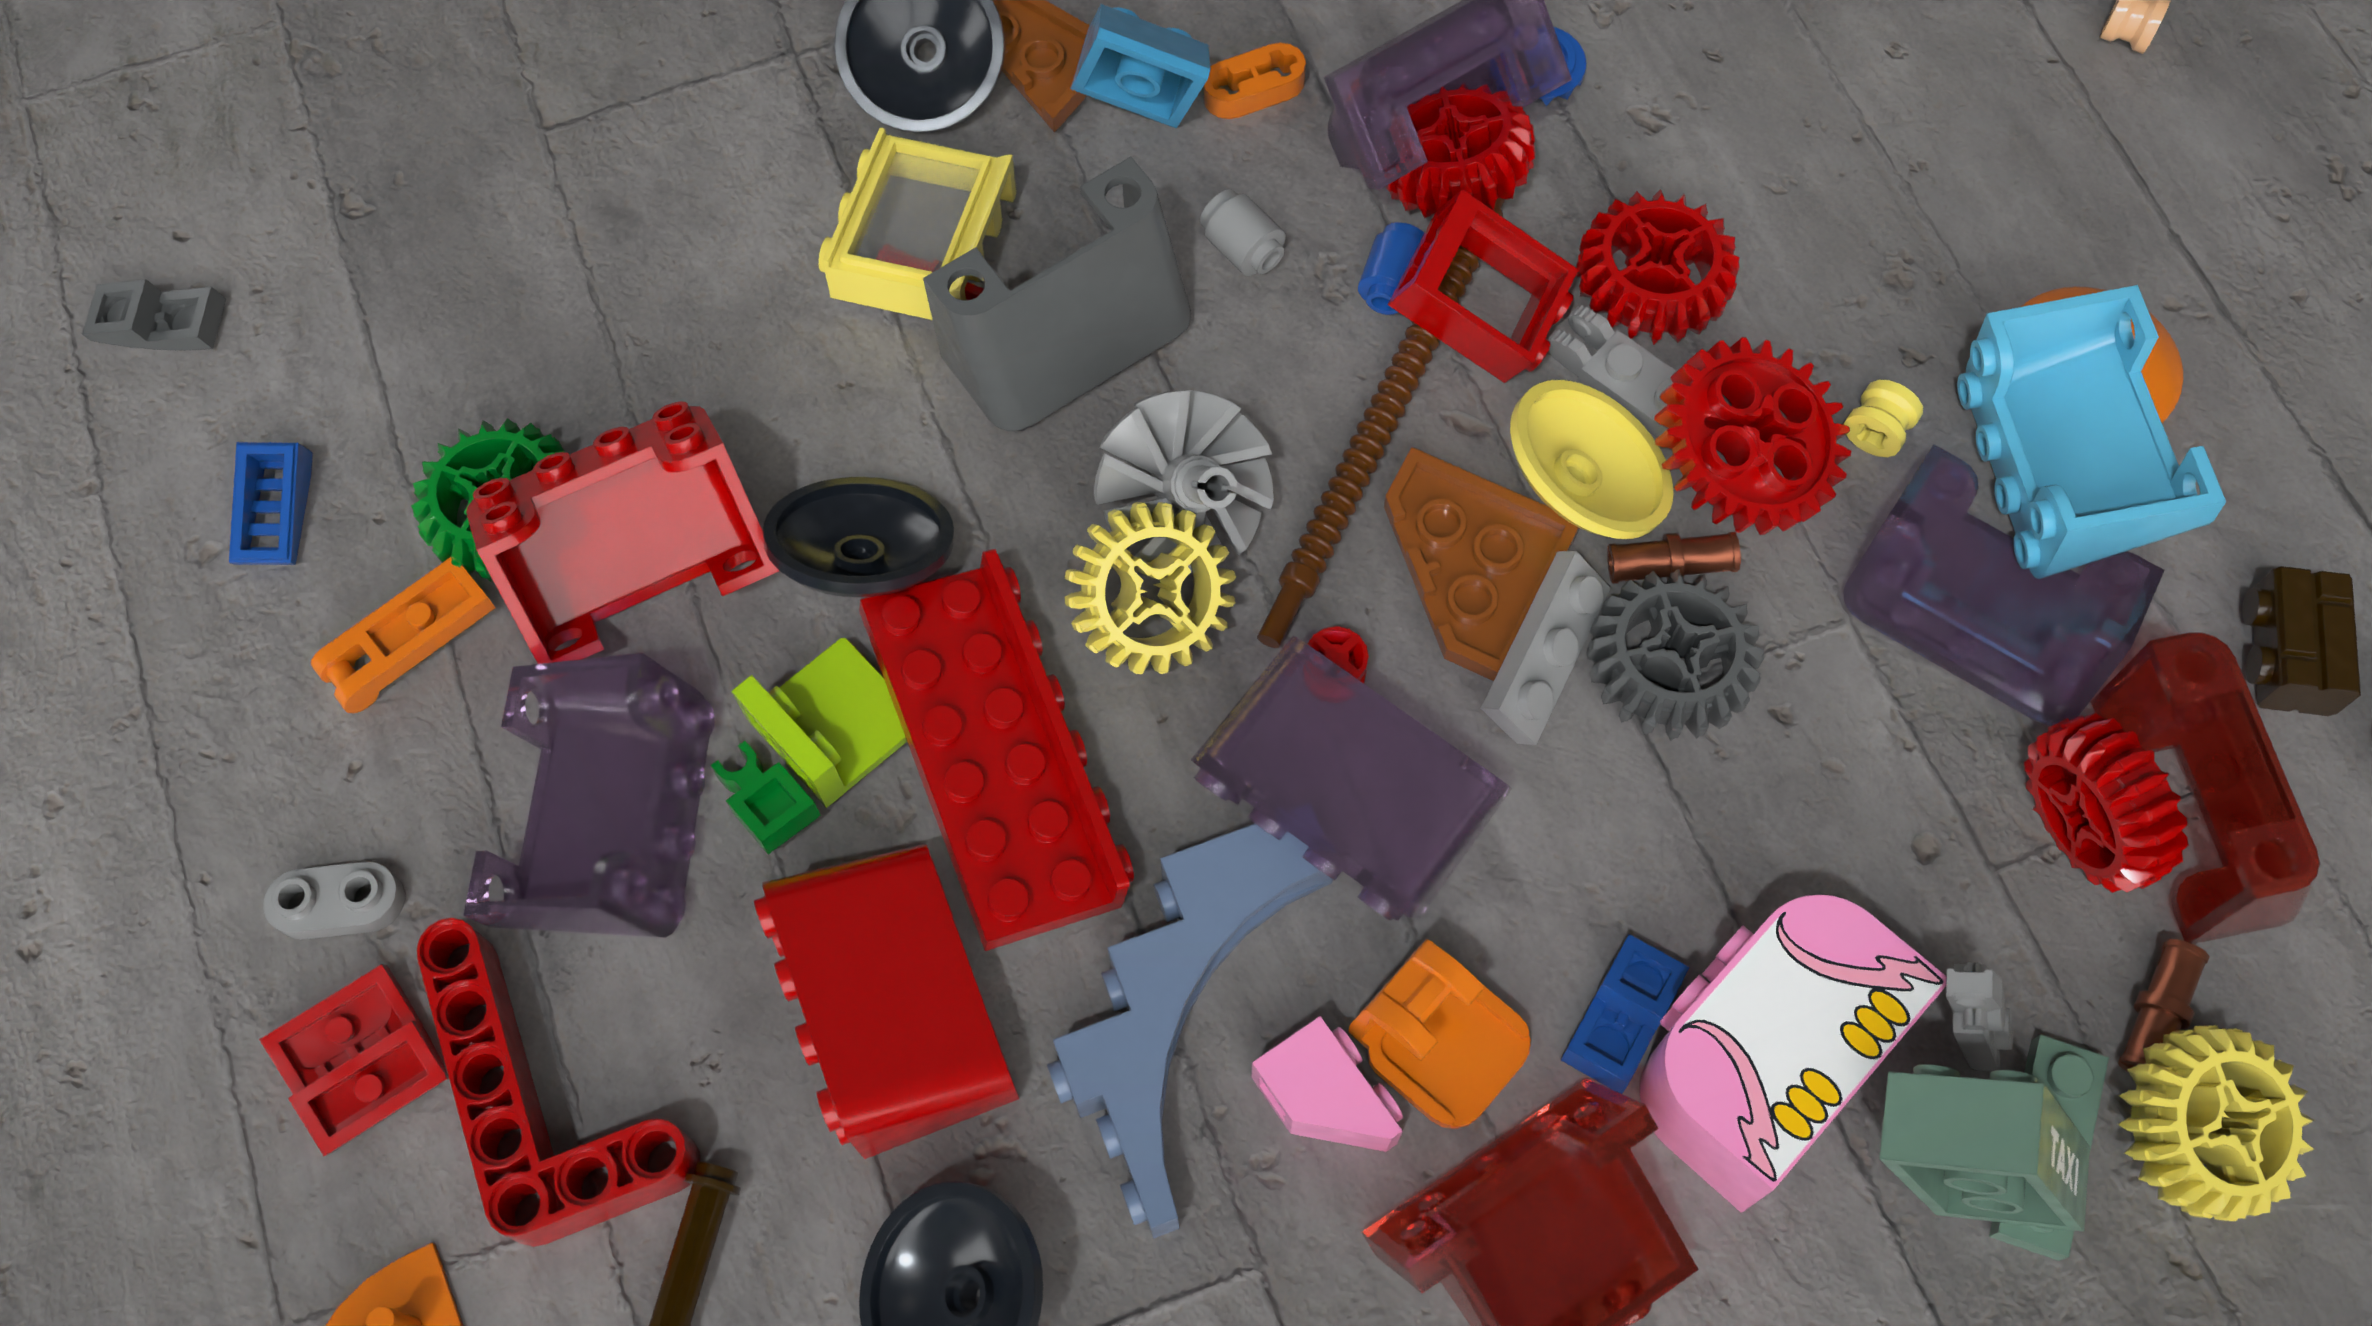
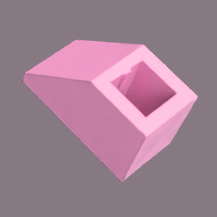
[1251,1016,1403,1152]

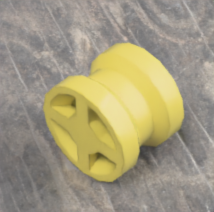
[1844,380,1923,457]

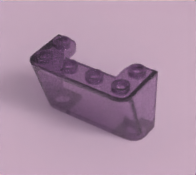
[1191,635,1512,921]
[463,653,715,938]

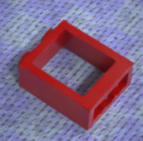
[1388,189,1579,383]

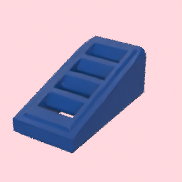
[229,442,313,565]

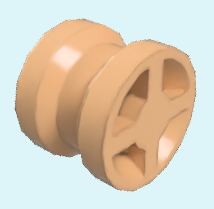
[2100,0,2171,54]

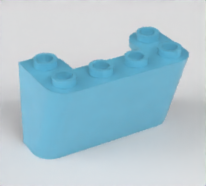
[1957,285,2226,579]

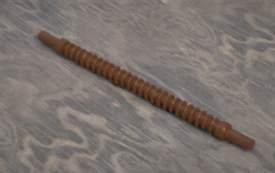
[1257,198,1505,648]

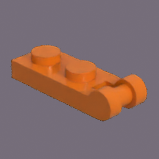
[311,557,496,713]

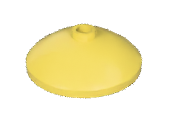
[1510,380,1674,539]

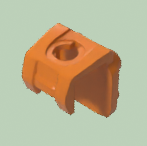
[1348,939,1531,1129]

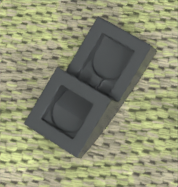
[82,279,226,351]

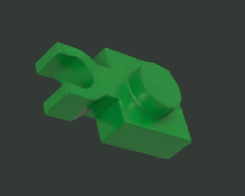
[710,741,821,855]

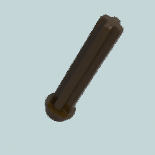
[649,1162,741,1326]

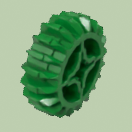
[411,418,565,582]

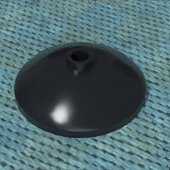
[835,0,1005,133]
[763,477,954,597]
[859,1181,1043,1326]

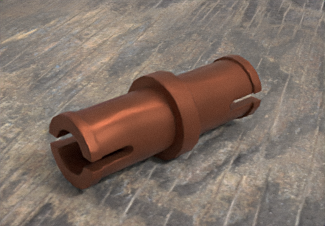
[1607,532,1741,584]
[2118,939,2210,1072]

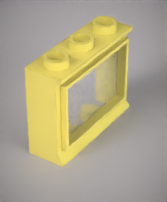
[819,128,1016,320]

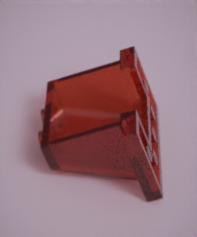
[1362,1078,1699,1326]

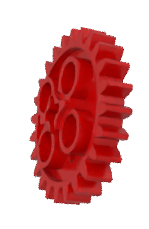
[1654,337,1851,535]

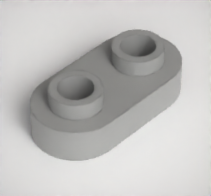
[263,862,405,940]

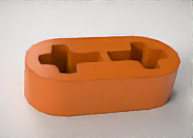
[1203,42,1306,119]

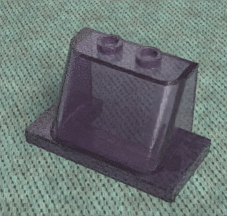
[1323,0,1572,190]

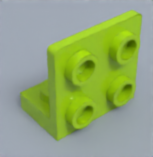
[731,638,907,808]

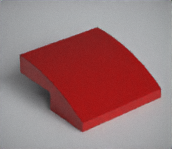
[259,964,449,1156]

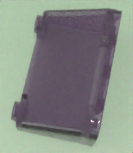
[1843,444,2165,725]

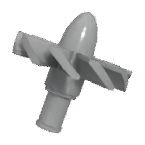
[1094,390,1274,573]

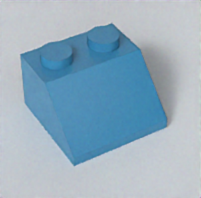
[1071,4,1211,128]

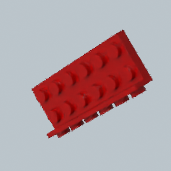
[859,549,1134,951]

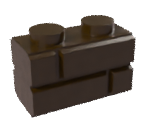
[2242,566,2361,716]

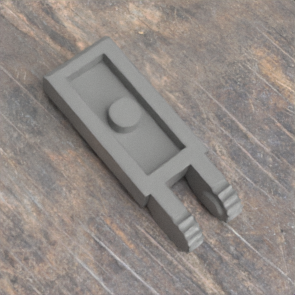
[1547,305,1676,438]

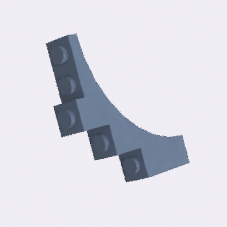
[1047,804,1335,1239]

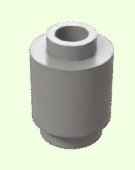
[1200,189,1285,276]

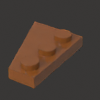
[993,0,1090,133]

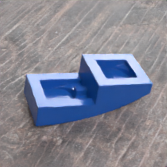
[1561,934,1690,1095]

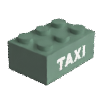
[1879,1064,2090,1232]

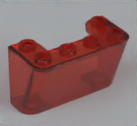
[2090,632,2320,944]

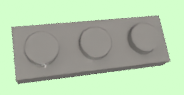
[1480,551,1611,745]

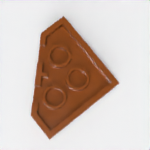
[1384,447,1579,681]

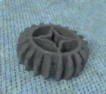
[1586,569,1764,741]

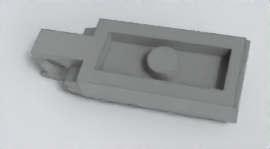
[1946,962,2013,1071]

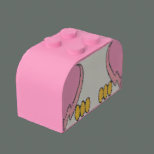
[1640,895,1947,1213]

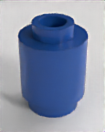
[1358,222,1425,315]

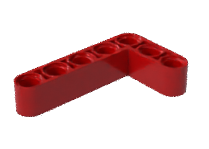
[417,918,701,1247]

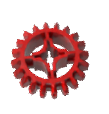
[1377,82,1536,218]
[1576,189,1740,345]
[2024,712,2189,893]

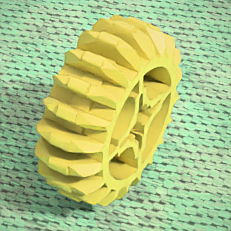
[1065,502,1236,674]
[2117,1025,2314,1221]

